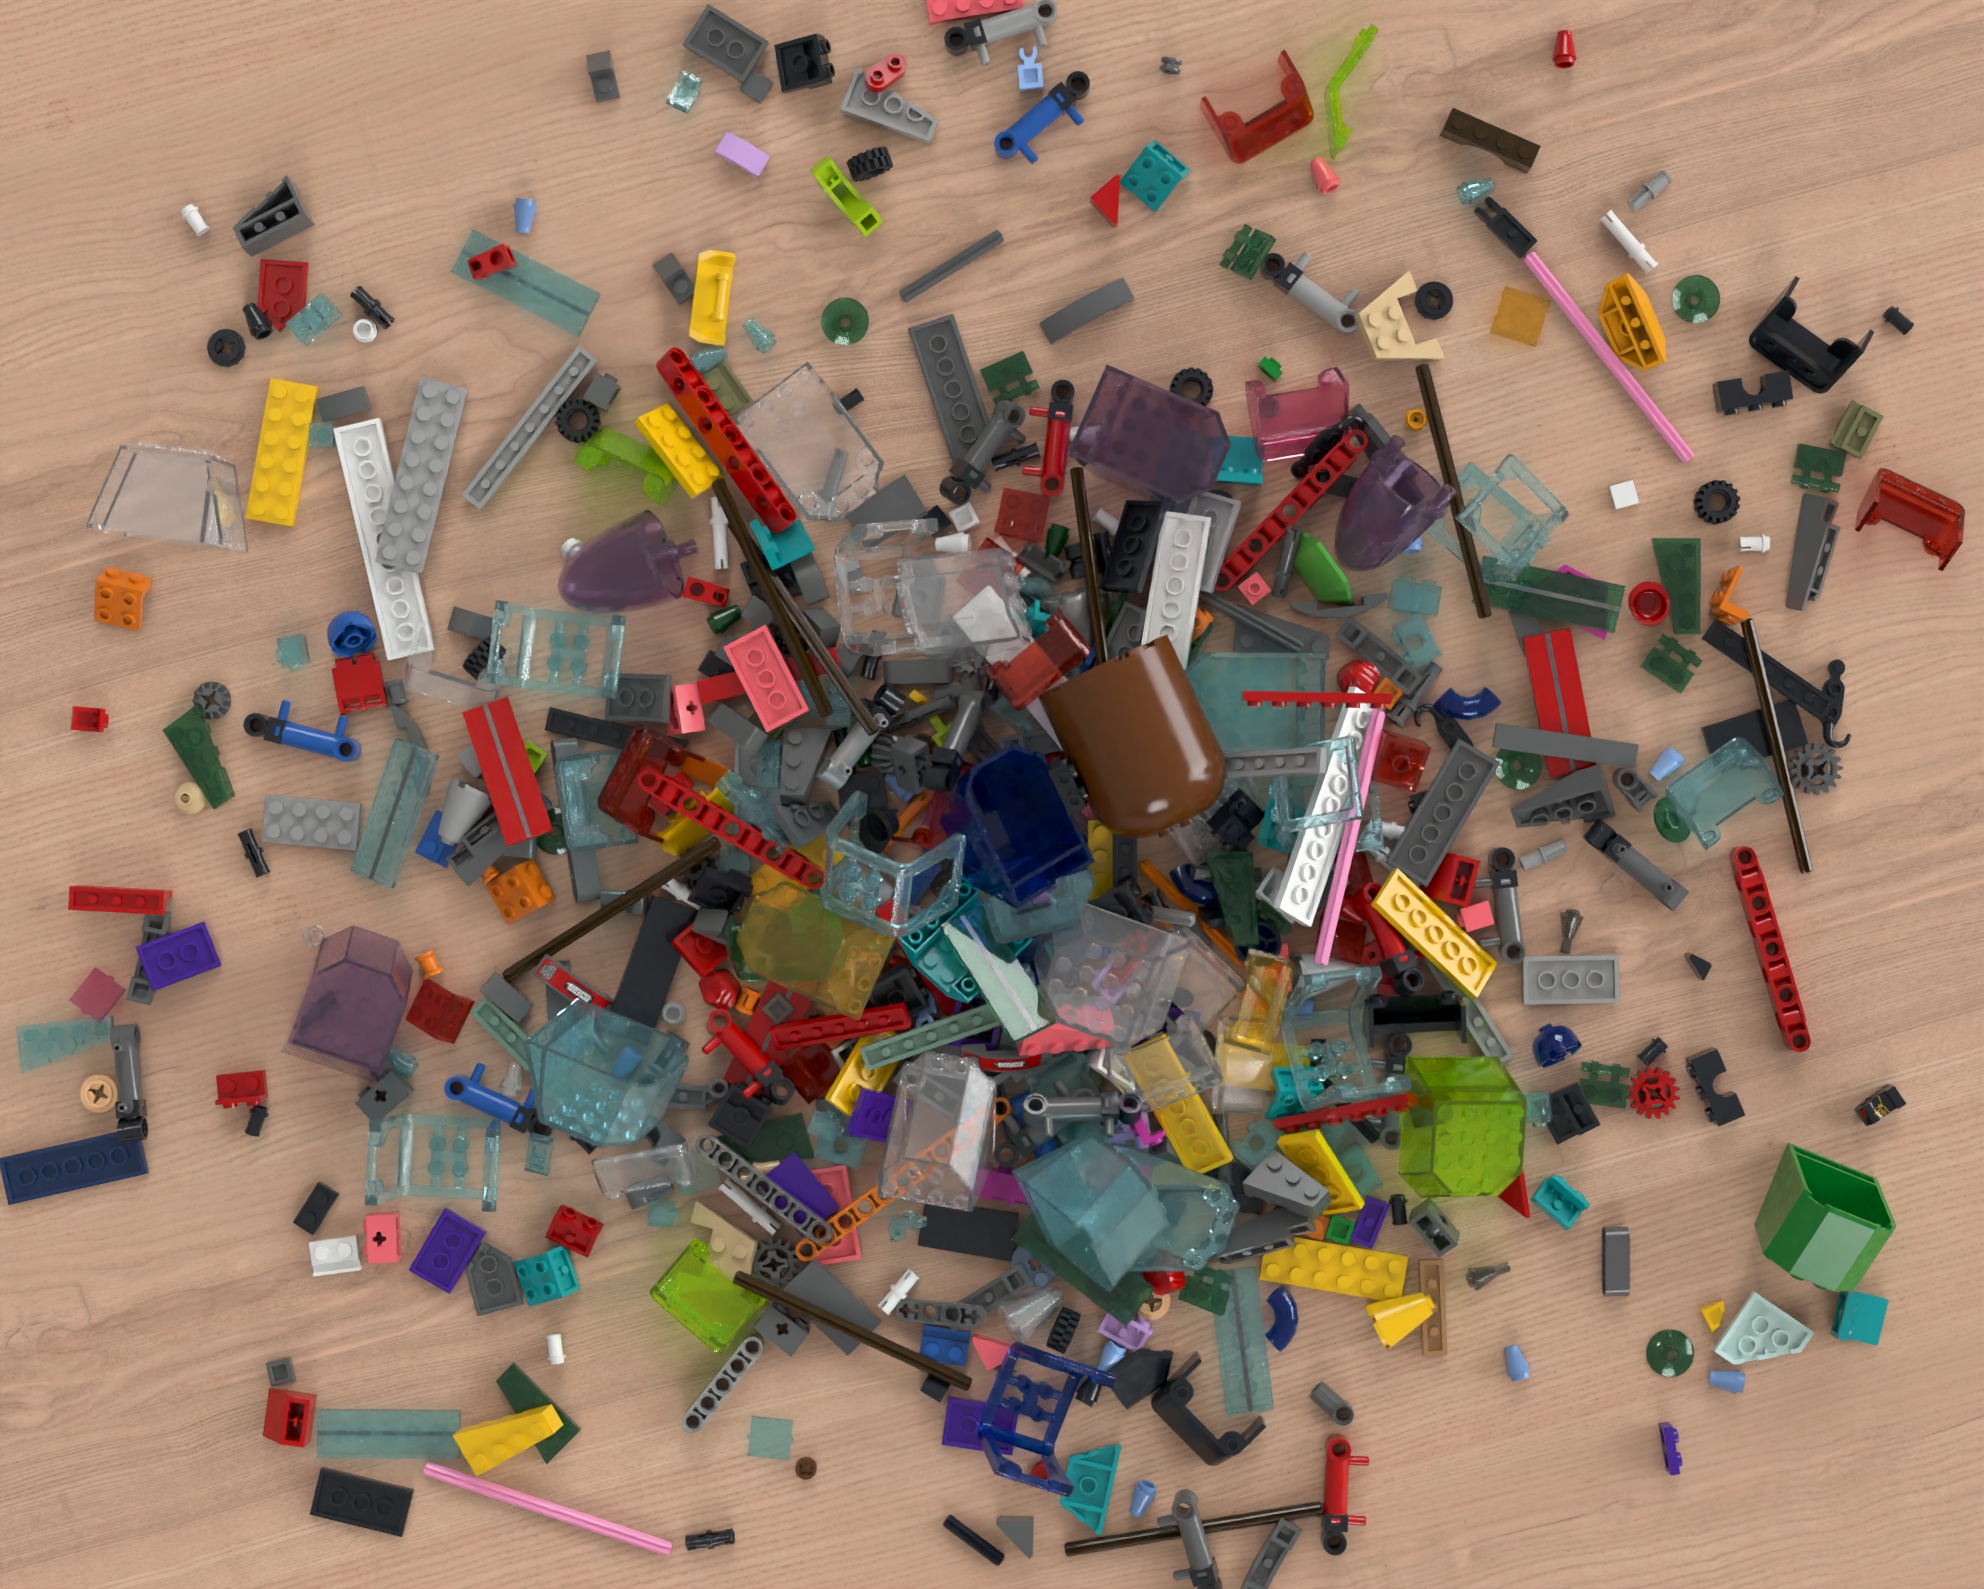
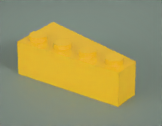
[452,1404,563,1476]

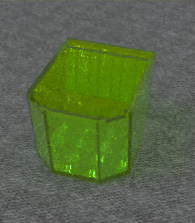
[1398,1056,1528,1198]

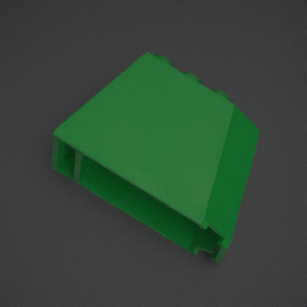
[1754,1143,1896,1292]

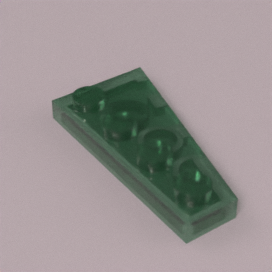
[1651,538,1701,634]
[163,704,235,810]
[1204,851,1259,947]
[710,1112,815,1162]
[496,1363,581,1464]

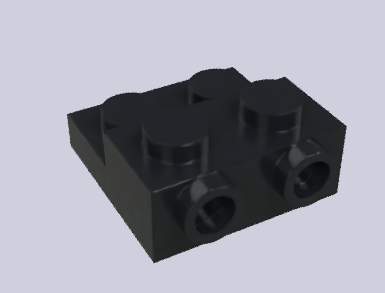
[774,33,835,93]
[1048,755,1090,815]
[837,771,889,829]
[1206,788,1265,854]
[687,866,754,919]
[1085,878,1154,945]
[863,961,930,1017]
[707,1081,774,1150]

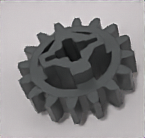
[1789,743,1843,795]
[752,1237,800,1288]

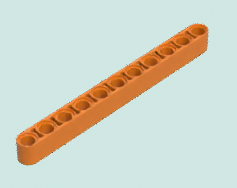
[795,1096,1011,1261]

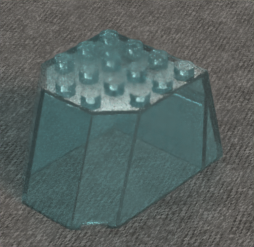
[1184,652,1326,752]
[524,998,689,1148]
[1012,1132,1169,1293]

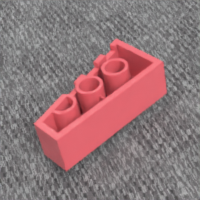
[1013,1004,1116,1056]

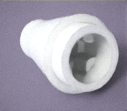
[935,532,971,556]

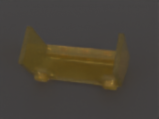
[1223,948,1295,1056]

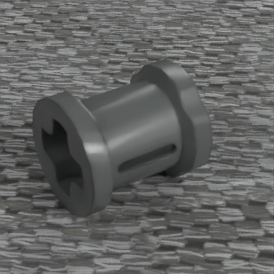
[383,679,409,707]

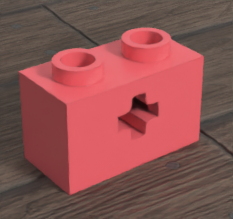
[667,683,705,736]
[363,1211,402,1264]

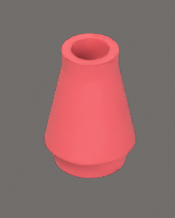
[1310,157,1340,194]

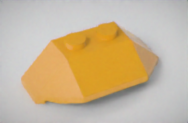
[1598,273,1667,372]

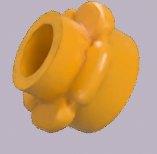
[1404,408,1428,432]

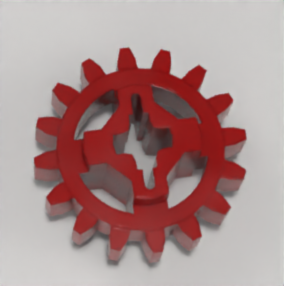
[1626,1067,1680,1119]

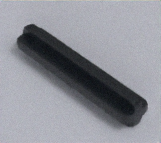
[943,1515,1005,1566]

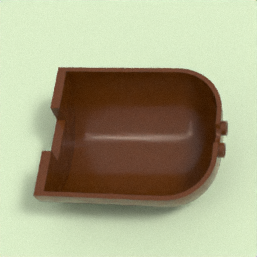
[1038,635,1226,838]

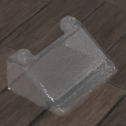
[1105,1013,1223,1112]

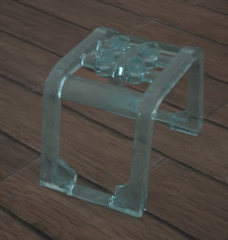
[1418,454,1569,582]
[485,600,626,699]
[1269,736,1384,854]
[819,791,966,937]
[1281,966,1412,1111]
[365,1114,500,1212]

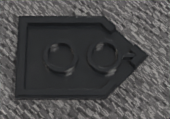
[1102,1348,1173,1410]

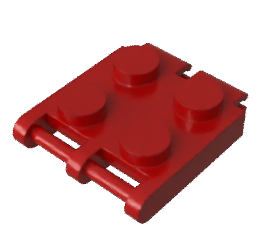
[332,653,388,716]

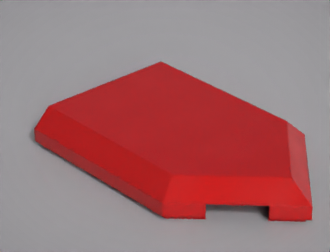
[257,259,309,332]

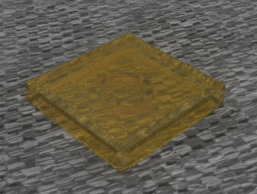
[1490,286,1551,347]

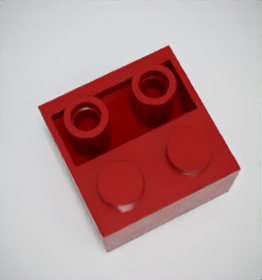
[1419,852,1480,907]
[263,1388,317,1448]

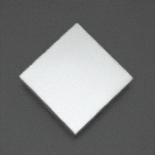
[1608,480,1639,510]
[948,502,980,533]

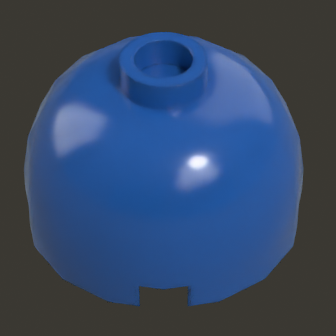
[327,611,377,658]

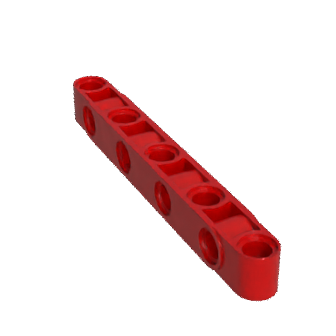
[656,347,796,534]
[1214,430,1368,592]
[638,767,825,889]
[1730,846,1811,1052]

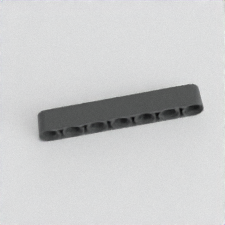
[550,737,601,903]
[695,1134,833,1243]

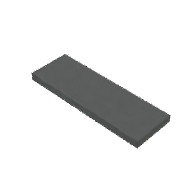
[908,314,989,464]
[1384,738,1500,887]

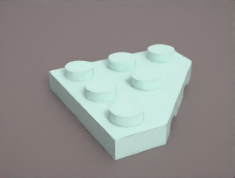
[1713,1291,1815,1365]

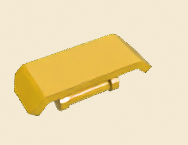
[689,249,735,346]
[651,780,734,856]

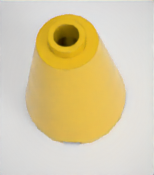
[1365,1292,1435,1350]

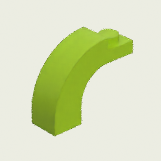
[809,155,883,237]

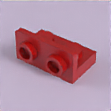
[215,1070,268,1109]
[545,1204,604,1258]

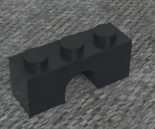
[1712,370,1793,416]
[1685,1047,1745,1126]

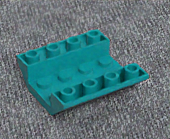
[897,876,1033,1004]

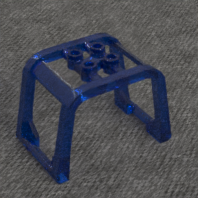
[978,1342,1117,1498]

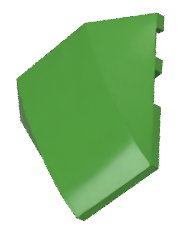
[1293,528,1355,607]

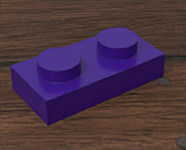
[1350,1195,1390,1249]
[1659,1422,1683,1475]

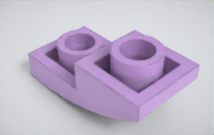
[714,132,770,178]

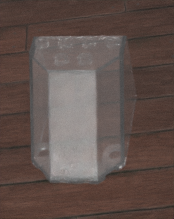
[731,362,884,522]
[894,548,1032,667]
[878,1051,996,1212]

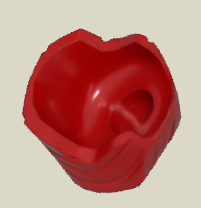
[1337,659,1380,693]
[698,969,741,1010]
[1143,1251,1186,1296]

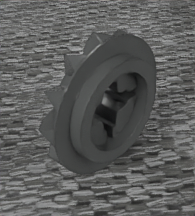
[192,681,231,719]

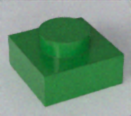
[1257,357,1283,383]
[1325,1214,1355,1245]

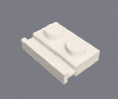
[309,1235,362,1277]

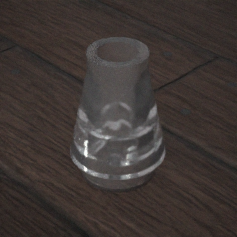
[498,1062,523,1098]

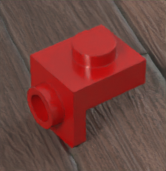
[70,706,109,733]

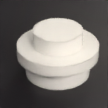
[353,319,377,343]
[560,538,583,560]

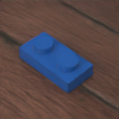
[896,854,942,906]

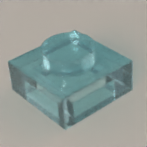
[309,423,335,448]

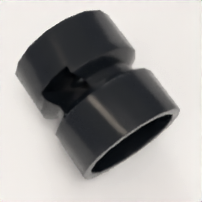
[1064,540,1102,580]

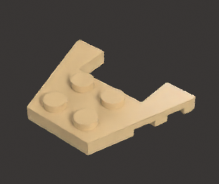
[1355,271,1445,361]
[673,1201,758,1292]

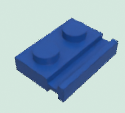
[415,810,459,868]
[919,1323,971,1367]

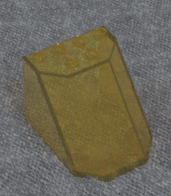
[736,881,898,1021]

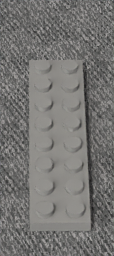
[375,377,468,574]

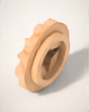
[80,1074,118,1113]
[1133,1283,1170,1320]

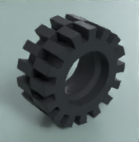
[846,147,893,182]
[1170,367,1213,413]
[555,399,601,444]
[1693,480,1741,524]
[462,636,506,681]
[1046,1306,1081,1354]

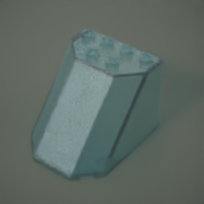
[1078,1143,1240,1272]

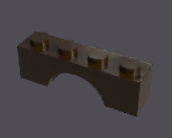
[1439,108,1541,174]

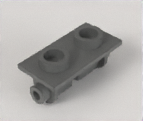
[1016,541,1068,585]

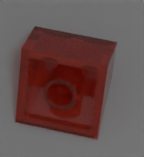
[1371,729,1431,792]
[779,1043,841,1104]

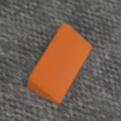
[680,750,733,788]

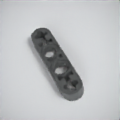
[895,1299,988,1328]

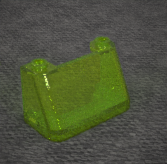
[573,427,679,508]
[650,1237,767,1353]

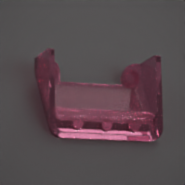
[1245,367,1349,461]

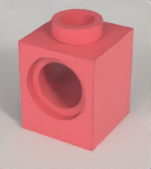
[1236,572,1271,607]
[1455,900,1495,932]

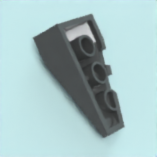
[1510,765,1616,827]

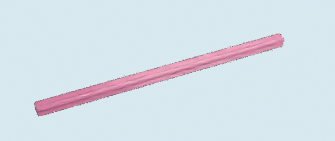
[1523,251,1694,463]
[1314,710,1385,966]
[423,1462,673,1556]

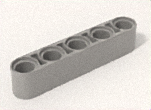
[682,1333,765,1433]

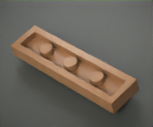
[1418,1258,1447,1356]

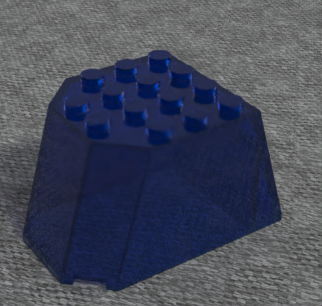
[940,743,1095,909]

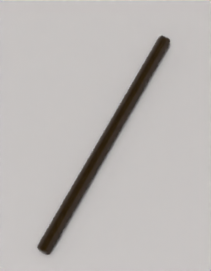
[1415,364,1492,619]
[1070,467,1109,666]
[711,478,833,718]
[728,524,880,736]
[1740,618,1813,874]
[502,837,722,983]
[733,1270,972,1391]
[1064,1501,1323,1557]

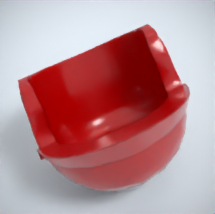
[1628,581,1670,627]

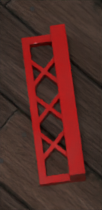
[68,885,172,915]

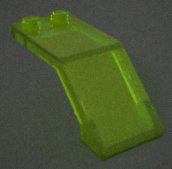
[1324,24,1379,159]

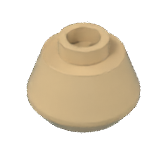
[173,782,206,815]

